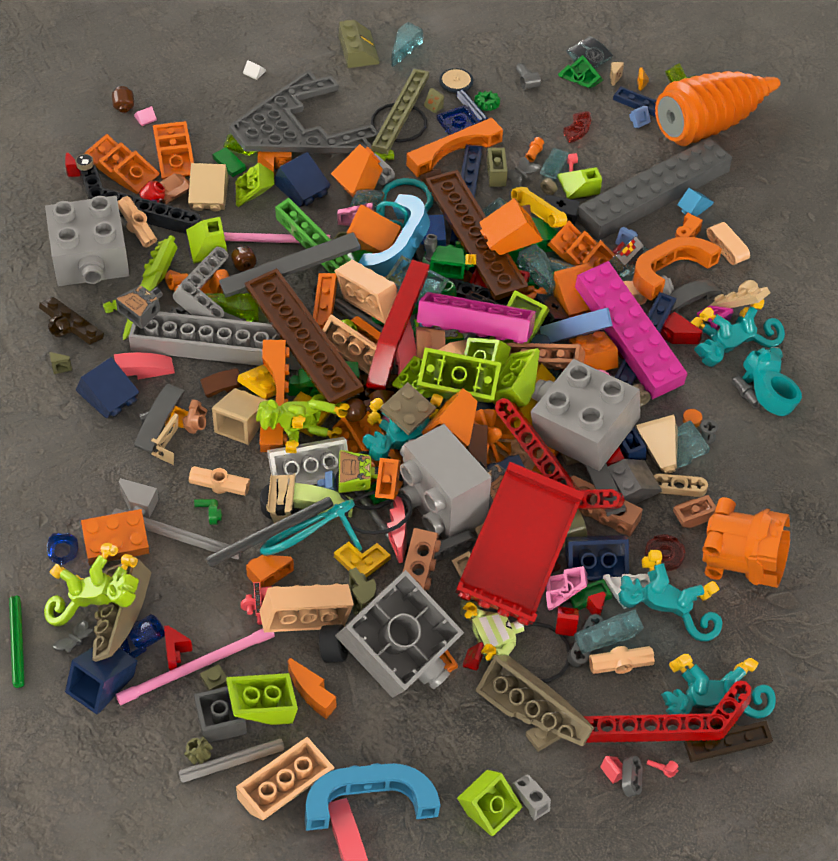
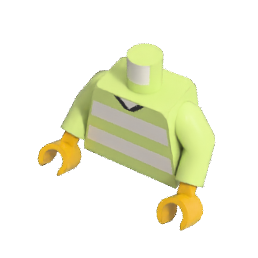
[463,602,524,661]

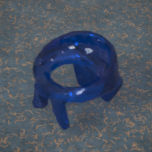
[47,533,78,565]

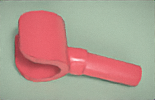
[567,153,578,172]
[647,759,678,778]

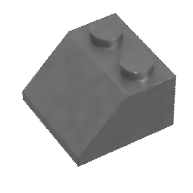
[608,459,662,505]

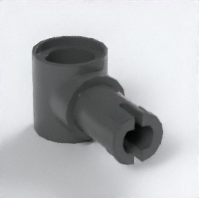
[516,63,541,90]

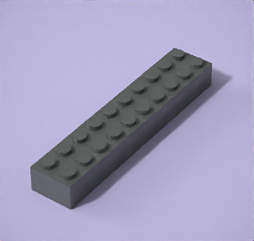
[577,137,732,241]

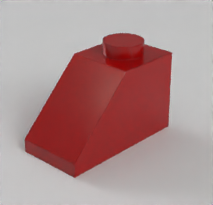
[660,311,702,344]

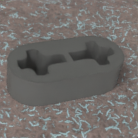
[622,755,643,797]

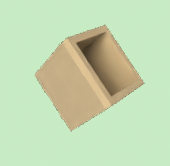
[188,163,229,212]
[212,388,268,445]

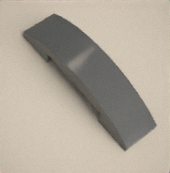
[669,279,721,315]
[134,383,185,453]

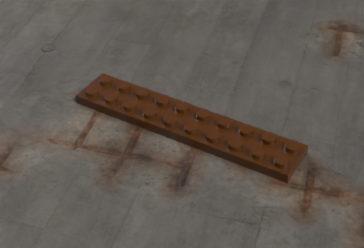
[425,170,529,301]
[245,268,364,405]

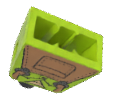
[338,450,379,493]

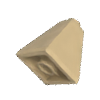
[636,415,678,474]

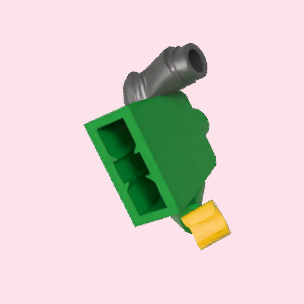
[424,234,477,279]

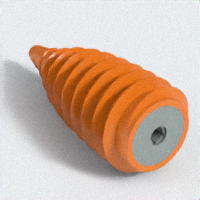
[655,71,780,146]

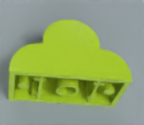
[417,347,501,402]

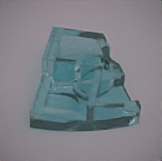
[676,420,710,469]

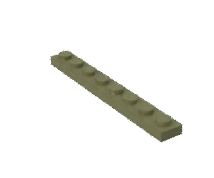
[371,69,429,155]

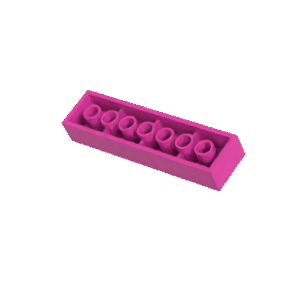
[575,261,687,400]

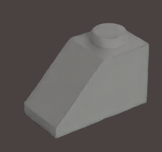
[119,478,159,518]

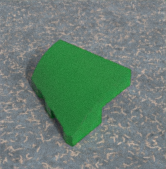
[558,55,604,89]

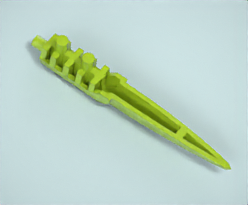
[123,235,178,340]

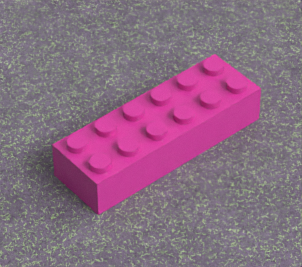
[417,292,536,344]

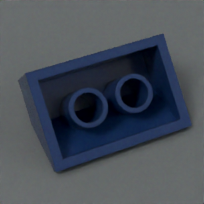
[565,535,629,581]

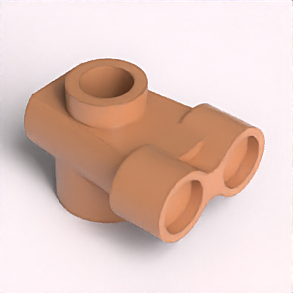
[183,400,207,434]

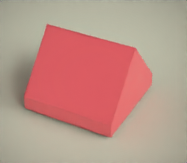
[600,756,623,784]

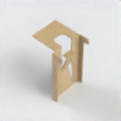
[151,413,178,465]
[266,473,296,523]

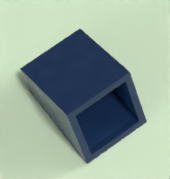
[274,152,331,207]
[76,357,139,419]
[65,647,138,714]

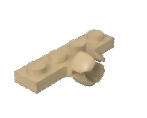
[710,280,770,308]

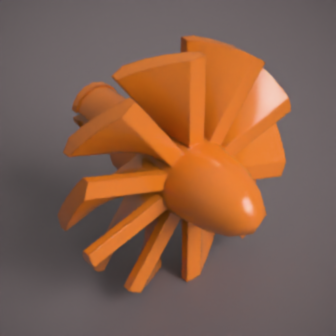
[473,409,514,465]

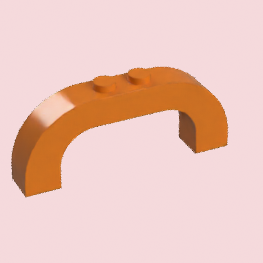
[633,237,722,301]

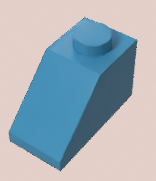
[677,188,714,217]

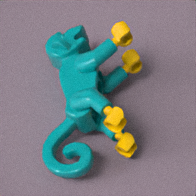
[691,299,785,367]
[362,394,443,461]
[618,550,723,642]
[661,654,776,719]

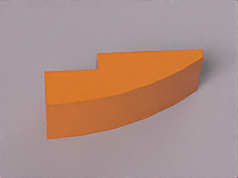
[288,658,336,719]

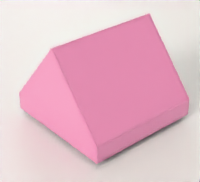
[134,106,157,126]

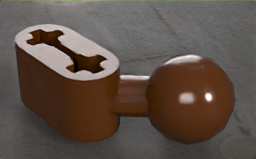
[342,390,395,422]

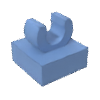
[629,106,651,128]
[615,227,638,246]
[317,471,338,492]

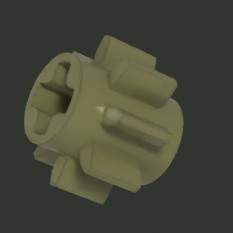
[184,737,213,765]

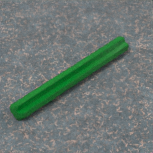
[9,596,25,688]

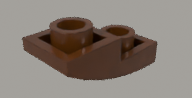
[200,368,243,398]

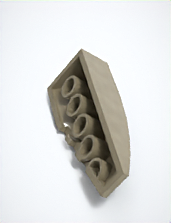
[92,557,152,662]
[475,655,594,746]

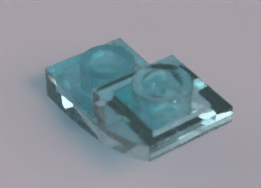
[540,148,569,179]
[350,189,385,209]

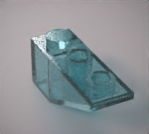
[391,22,423,67]

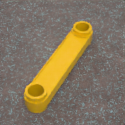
[511,187,567,228]

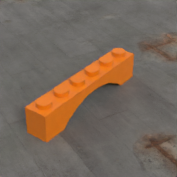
[406,118,503,178]
[260,340,290,452]

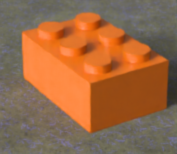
[81,509,150,565]

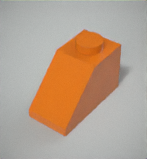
[246,555,294,587]

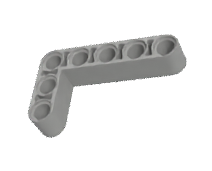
[173,247,228,318]

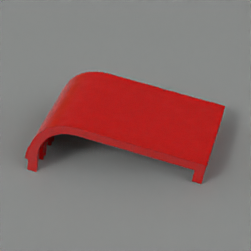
[455,462,585,626]

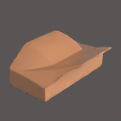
[160,174,190,205]
[416,327,446,359]
[673,495,716,528]

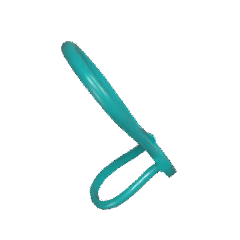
[376,178,434,229]
[260,499,362,556]

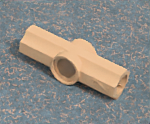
[118,196,157,248]
[189,466,250,496]
[589,646,655,674]

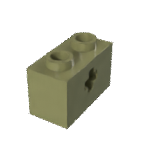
[487,148,507,187]

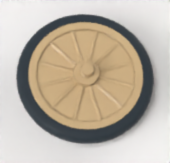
[439,68,474,93]

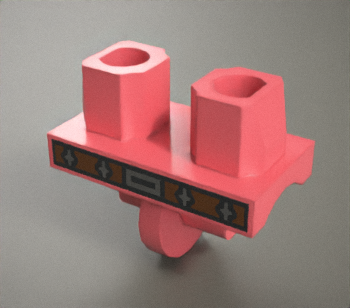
[240,582,270,625]

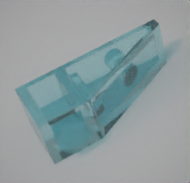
[516,244,555,295]
[574,609,644,654]

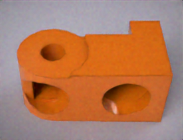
[675,213,703,238]

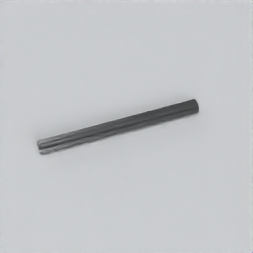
[206,497,333,567]

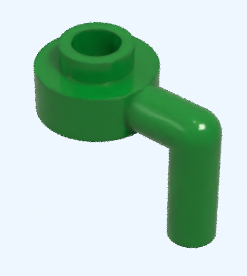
[194,499,222,525]

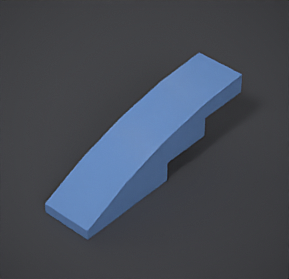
[540,308,612,343]

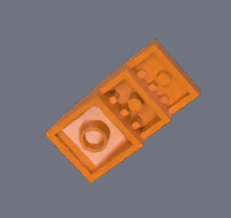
[153,121,194,179]
[84,134,160,194]
[547,221,625,273]

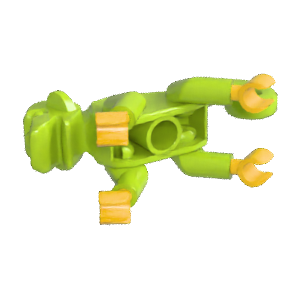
[256,394,349,453]
[44,543,139,627]

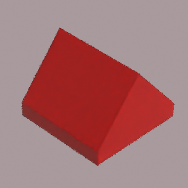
[586,592,606,616]

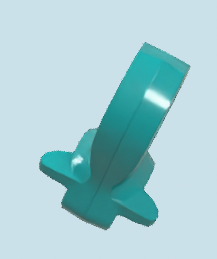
[743,347,802,416]

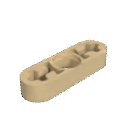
[654,474,708,497]

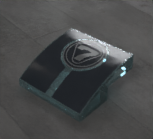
[566,36,613,68]

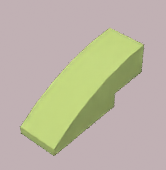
[293,483,353,517]

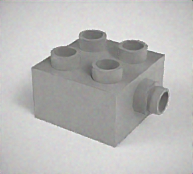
[45,196,130,286]
[531,359,641,471]
[399,424,492,540]
[335,570,464,698]

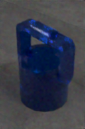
[121,614,165,658]

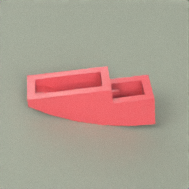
[114,352,175,380]

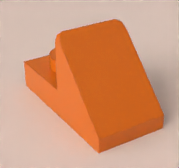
[257,151,292,176]
[375,458,403,500]

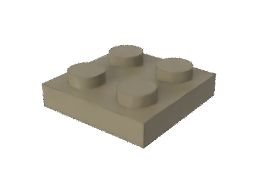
[380,382,436,436]

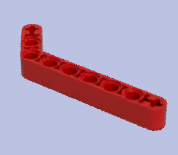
[366,259,430,390]
[495,398,625,510]
[584,681,751,743]

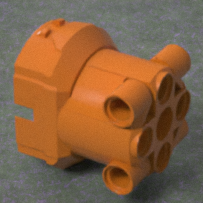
[702,497,790,588]

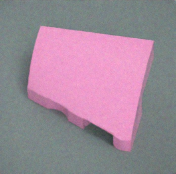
[337,203,374,226]
[546,566,588,610]

